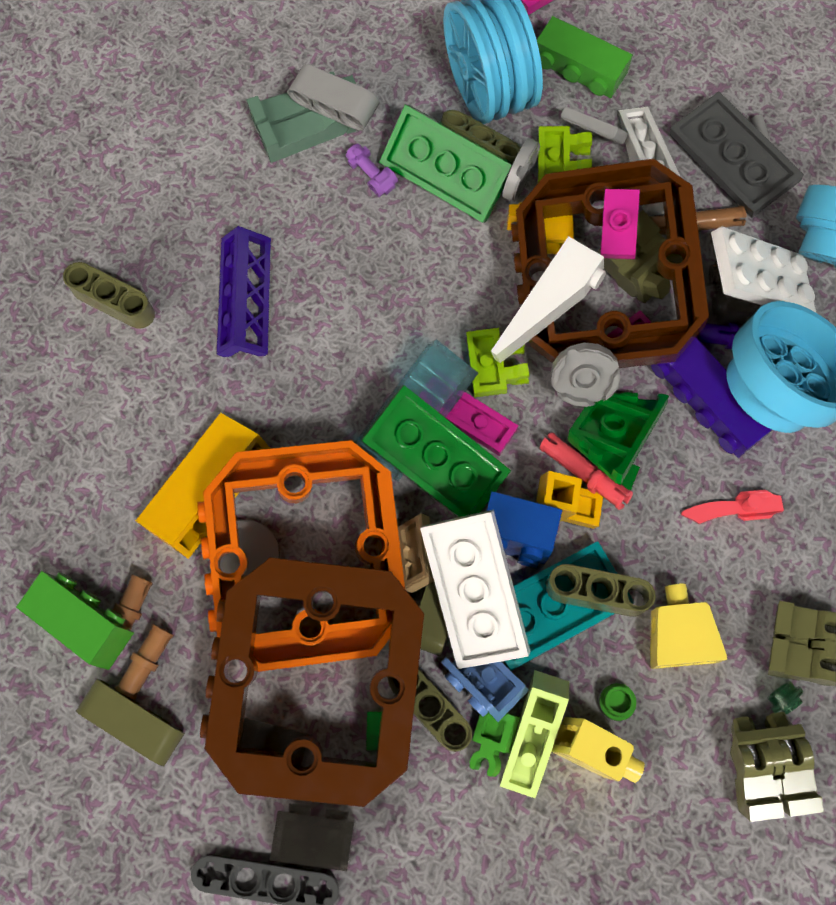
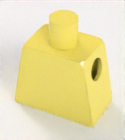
[650,584,727,669]
[551,717,645,783]

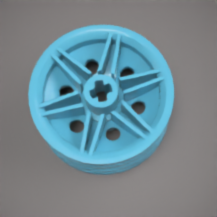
[443,0,543,124]

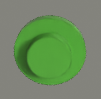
[599,683,636,721]

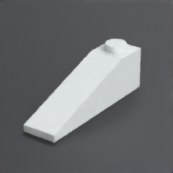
[618,107,681,216]
[491,236,606,363]

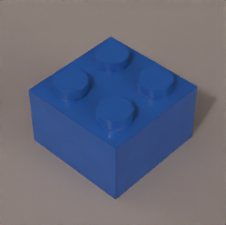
[487,491,562,568]

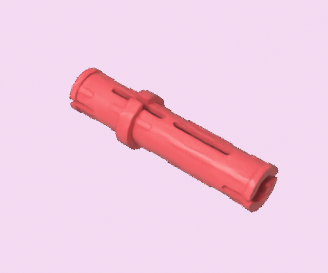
[540,433,633,510]

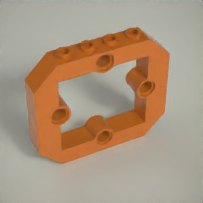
[198,440,405,672]

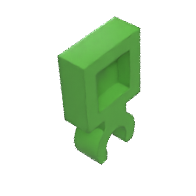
[470,713,521,777]

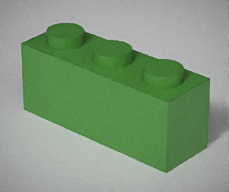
[537,16,633,98]
[16,571,134,670]

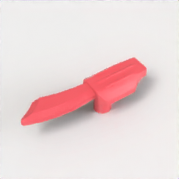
[681,490,784,524]

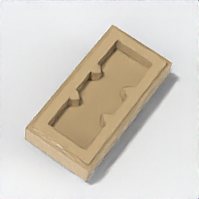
[398,513,434,593]

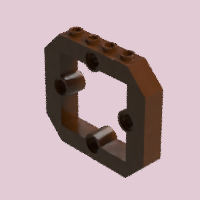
[511,158,709,368]
[200,558,424,807]

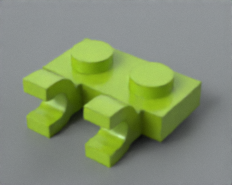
[538,126,592,183]
[466,328,529,398]

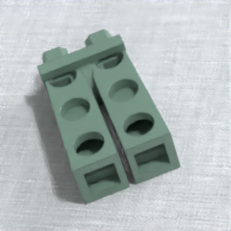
[246,71,356,163]

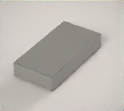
[561,106,628,144]

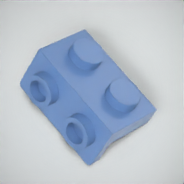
[441,657,529,722]

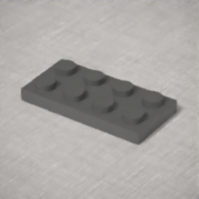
[669,91,804,218]

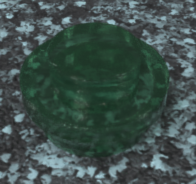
[767,681,804,714]

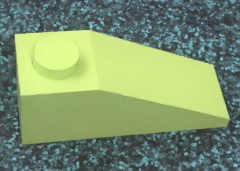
[500,670,569,798]

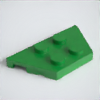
[568,392,669,485]

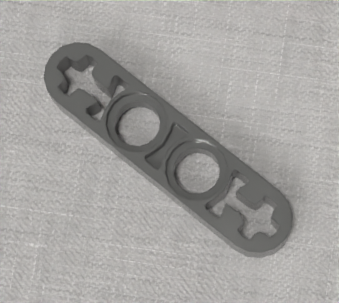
[191,855,340,905]

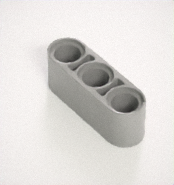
[287,64,379,131]

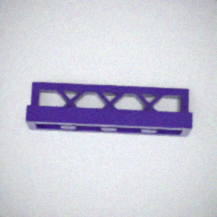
[217,226,271,357]

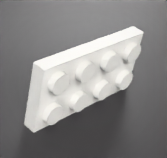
[711,226,816,312]
[420,510,531,669]

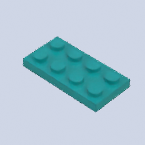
[503,541,635,671]

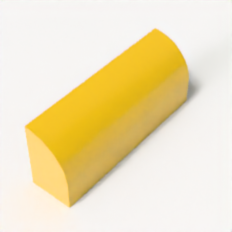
[135,412,271,559]

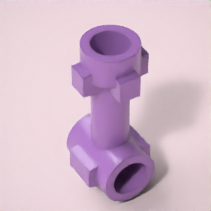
[346,143,398,197]

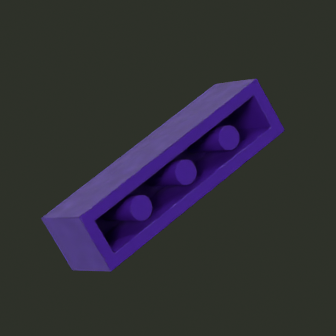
[651,338,772,458]

